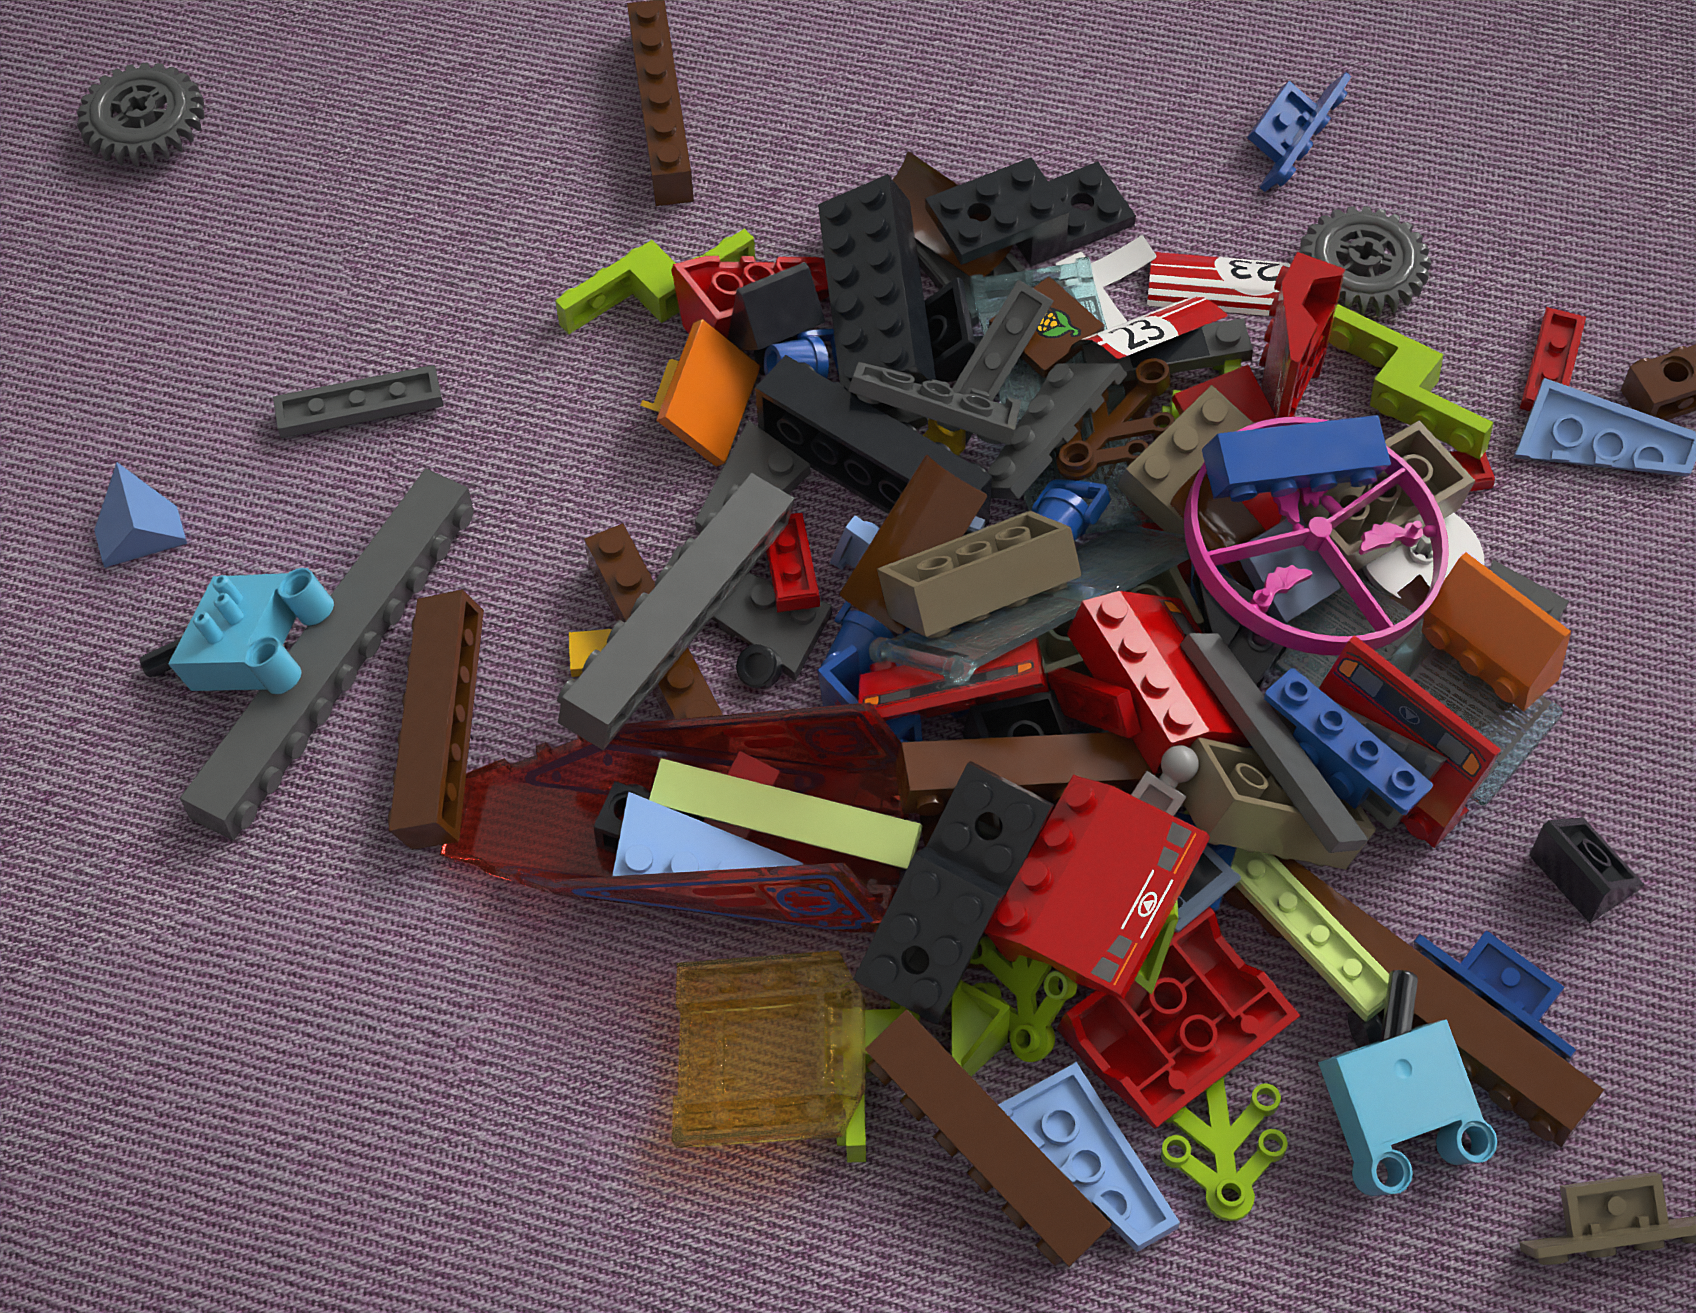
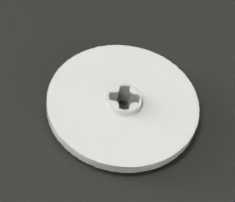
[1362,513,1484,599]

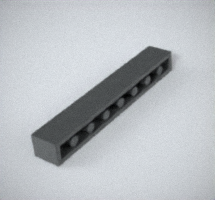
[557,473,795,750]

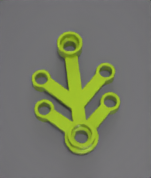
[970,936,1077,1062]
[1161,1074,1288,1221]

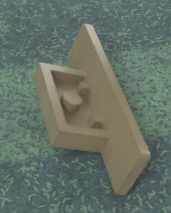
[1519,1172,1696,1265]

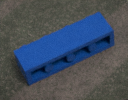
[1202,415,1391,502]

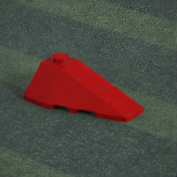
[671,256,829,338]

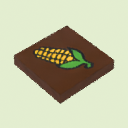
[989,276,1105,378]

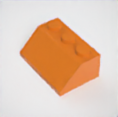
[1422,552,1571,712]

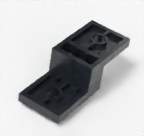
[925,157,1136,267]
[853,761,1054,1025]

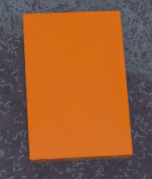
[656,319,760,467]

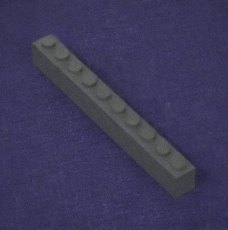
[180,468,474,841]

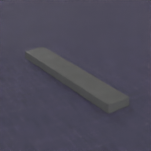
[1180,633,1368,853]

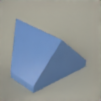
[94,462,187,568]

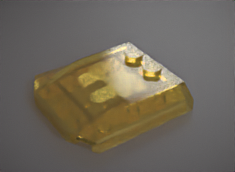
[672,950,866,1148]

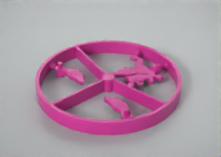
[1184,417,1449,656]

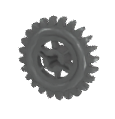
[77,63,205,167]
[1299,206,1432,317]

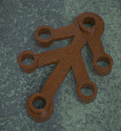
[1056,358,1175,480]

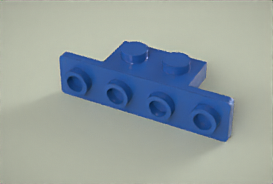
[1246,72,1352,192]
[1264,668,1433,815]
[1413,930,1576,1063]

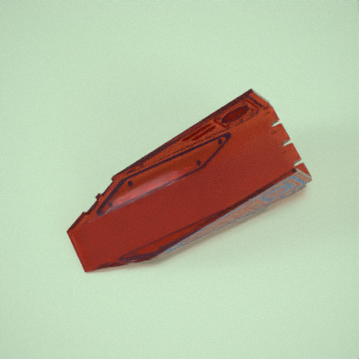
[440,702,909,933]

